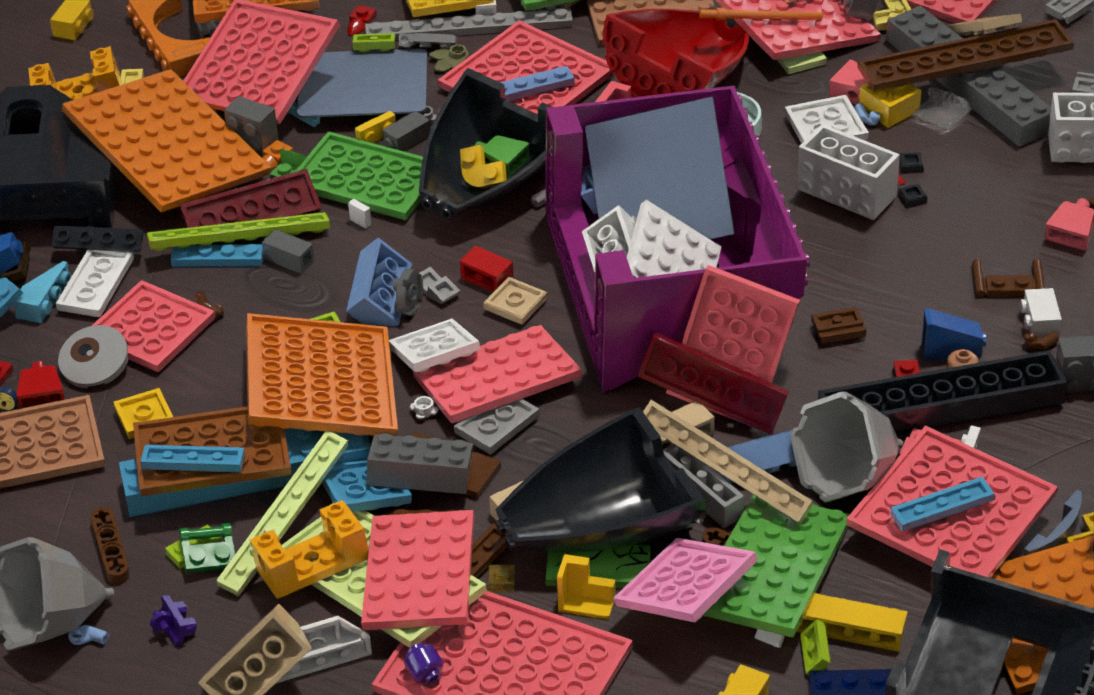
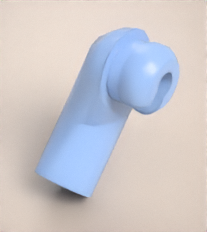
[854,103,881,126]
[68,625,109,645]

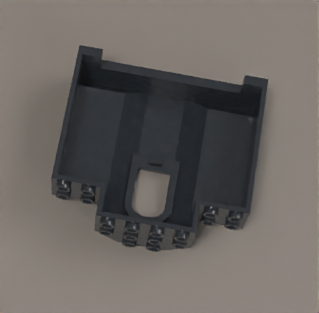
[0,85,120,228]

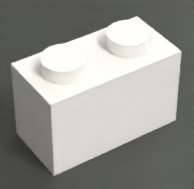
[1020,288,1062,338]

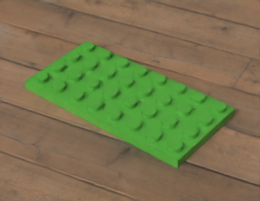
[703,494,850,637]

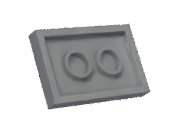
[454,399,540,455]

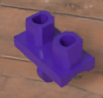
[150,595,197,646]

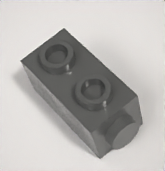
[383,111,430,152]
[262,229,315,274]

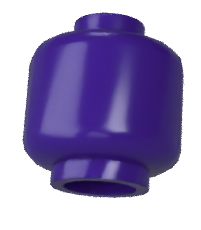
[404,643,444,684]

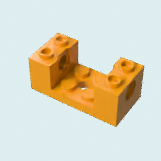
[28,46,122,100]
[250,500,369,599]

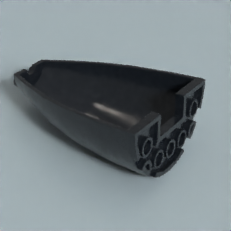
[419,68,552,219]
[495,407,706,552]

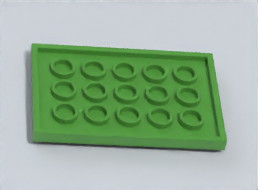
[295,131,423,220]

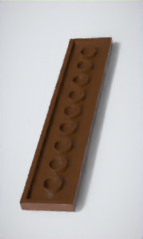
[857,19,1074,92]

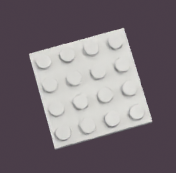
[627,200,721,278]

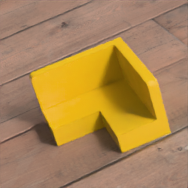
[859,83,921,128]
[557,554,616,620]

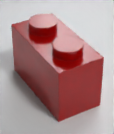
[460,246,514,292]

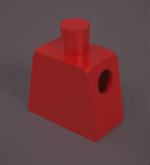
[17,361,65,409]

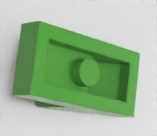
[270,148,307,179]

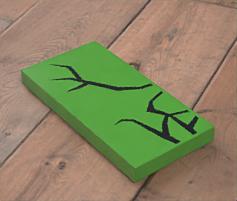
[546,545,651,588]

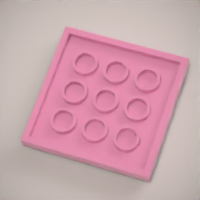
[614,538,758,622]

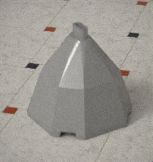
[790,392,903,502]
[0,537,114,650]

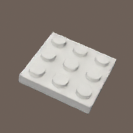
[785,95,869,143]
[389,319,481,372]

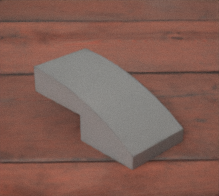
[418,267,460,304]

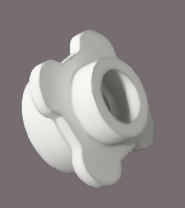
[410,396,438,420]

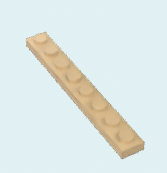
[643,400,814,524]

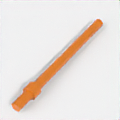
[699,8,823,21]

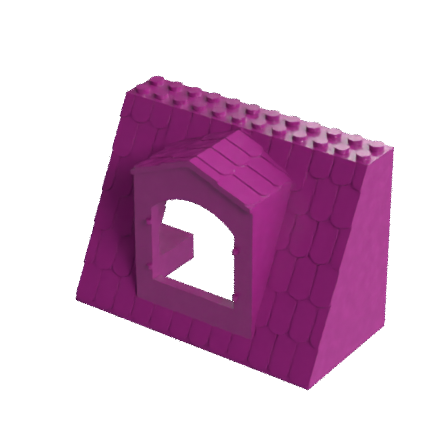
[545,86,810,393]

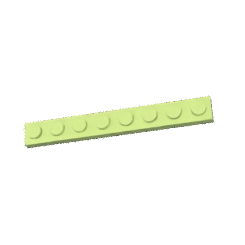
[216,431,348,597]

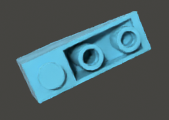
[13,261,71,323]

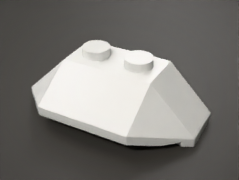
[275,616,372,684]

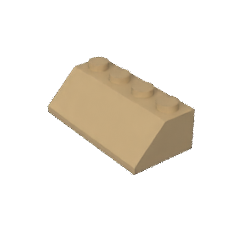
[198,604,312,695]

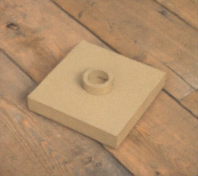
[483,277,548,325]

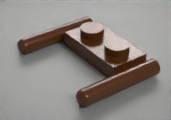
[972,259,1045,297]

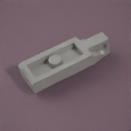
[399,33,458,49]

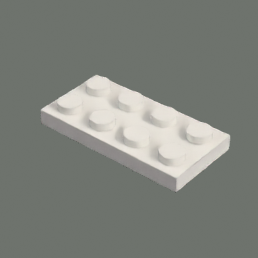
[56,250,134,317]

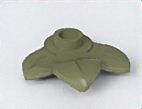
[429,44,469,73]

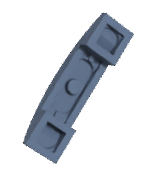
[1024,490,1082,556]

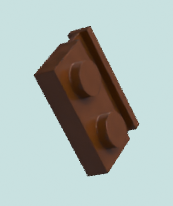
[811,307,867,344]

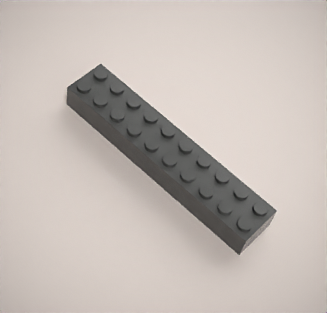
[886,6,1051,147]

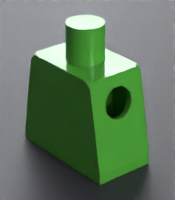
[475,136,529,180]

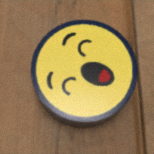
[0,387,18,411]

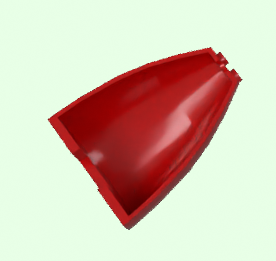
[603,9,749,98]

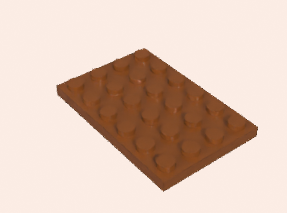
[133,406,292,497]

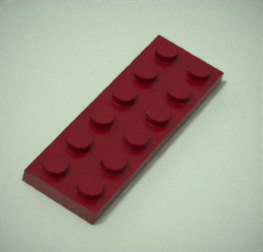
[180,169,322,245]
[638,332,790,435]

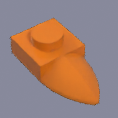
[262,140,293,170]

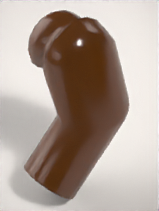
[193,290,224,319]
[1024,332,1060,350]

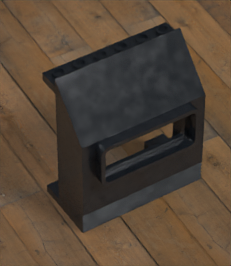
[886,549,1094,695]

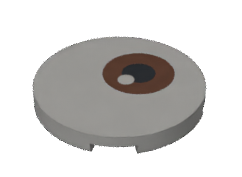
[58,325,128,388]

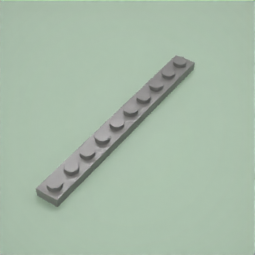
[365,8,573,40]

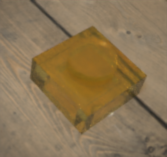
[488,565,515,591]

